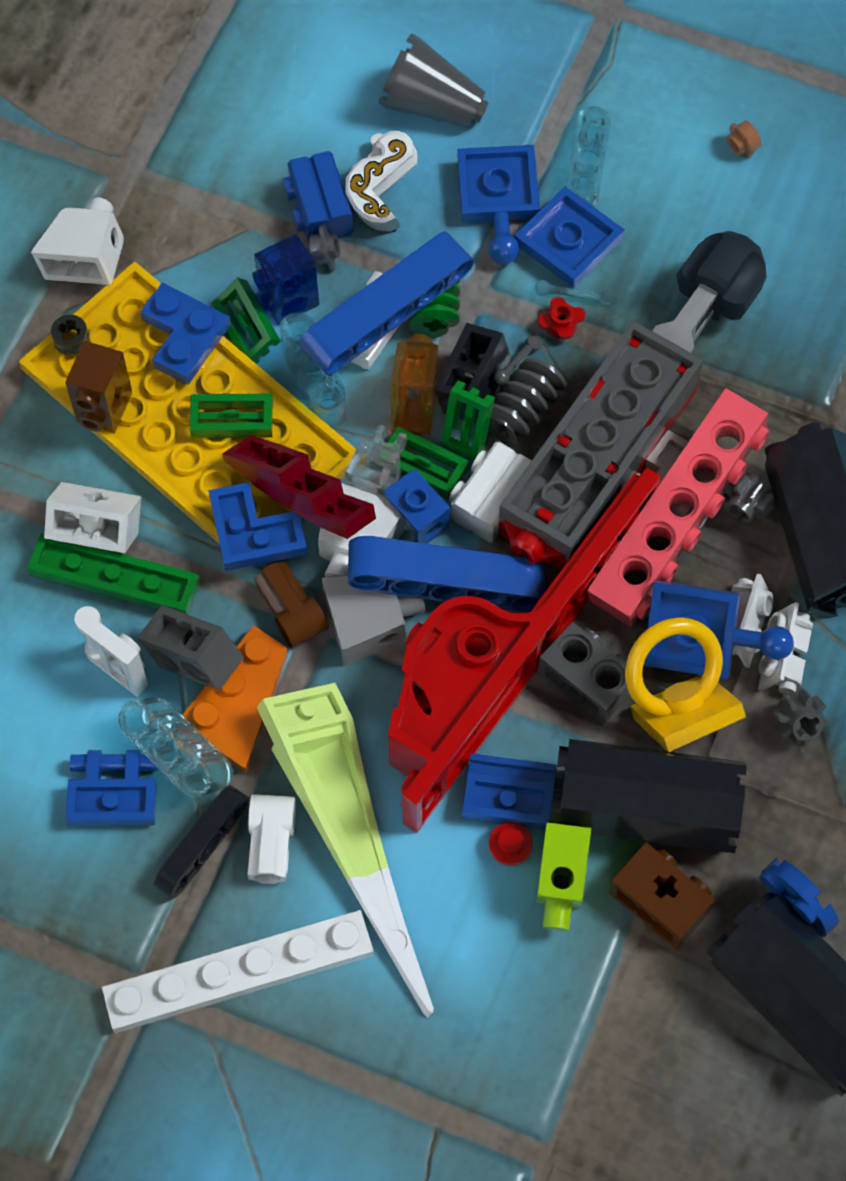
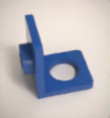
[384,470,451,544]

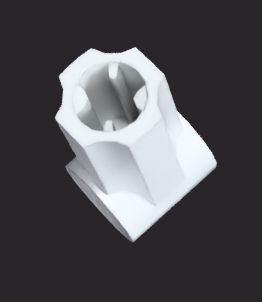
[248,794,296,884]

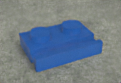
[462,753,557,829]

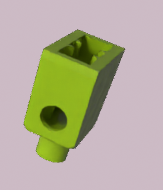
[536,822,591,931]

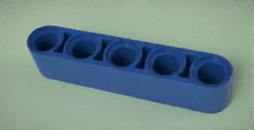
[298,231,474,375]
[348,536,547,612]

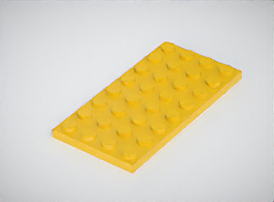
[19,261,362,568]

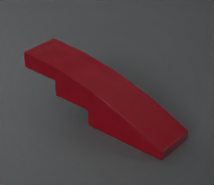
[222,434,376,539]

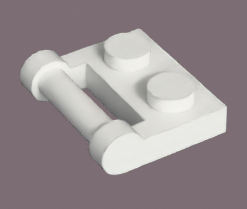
[74,606,148,697]

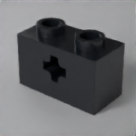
[434,323,511,424]

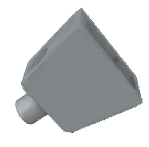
[322,575,425,666]

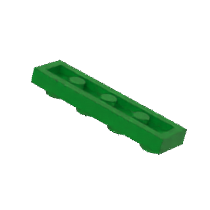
[27,532,200,615]

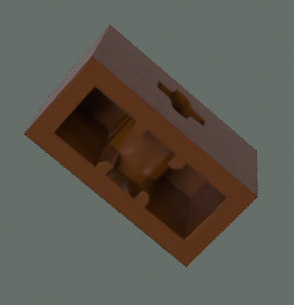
[65,341,133,433]
[609,842,715,951]

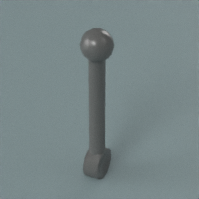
[493,336,541,385]

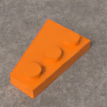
[177,625,288,774]

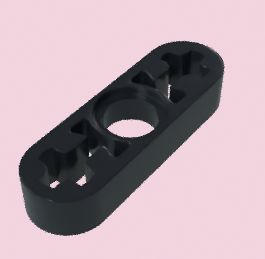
[154,785,249,899]

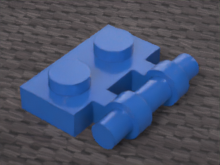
[66,749,158,826]

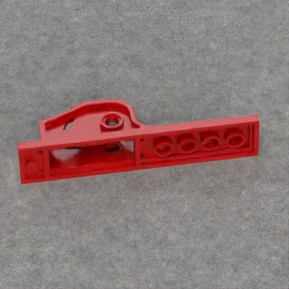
[388,468,661,833]

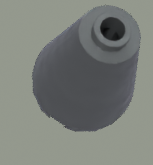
[379,33,489,127]

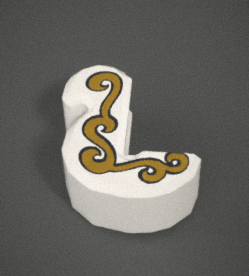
[345,131,418,232]

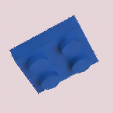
[514,186,625,288]

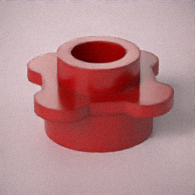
[538,297,585,340]

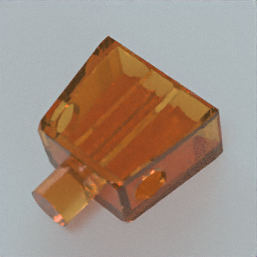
[391,334,438,436]

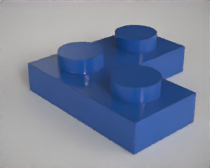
[141,282,231,385]
[208,482,308,571]

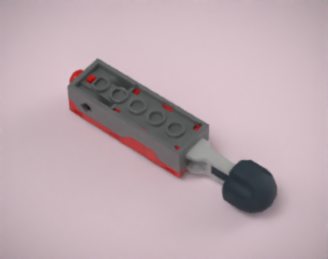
[498,231,767,571]

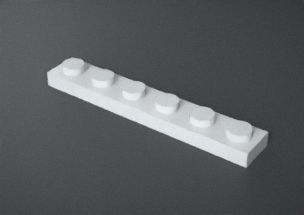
[102,910,374,1034]

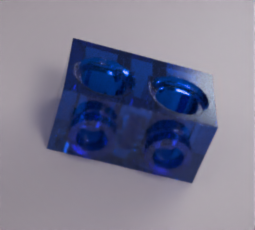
[252,234,319,326]

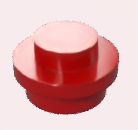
[489,822,533,866]

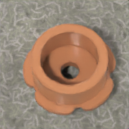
[727,120,761,157]

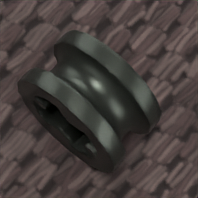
[51,314,90,356]

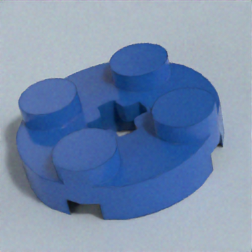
[759,858,839,937]

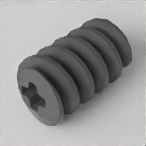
[488,358,567,446]

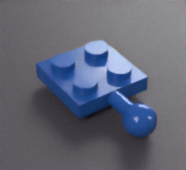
[457,145,540,265]
[643,580,794,679]

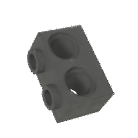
[137,605,244,691]
[538,622,630,725]

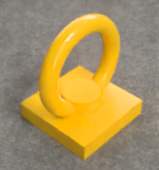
[625,617,746,752]

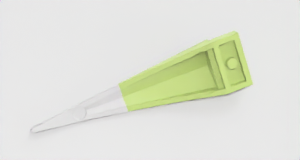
[257,683,434,1018]

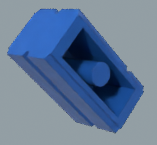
[282,151,353,243]

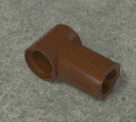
[254,562,329,649]

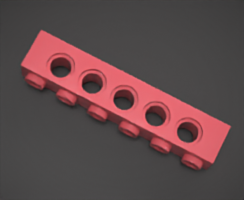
[587,388,770,628]

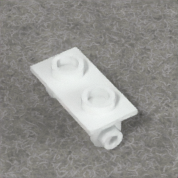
[731,574,773,668]
[758,602,813,694]

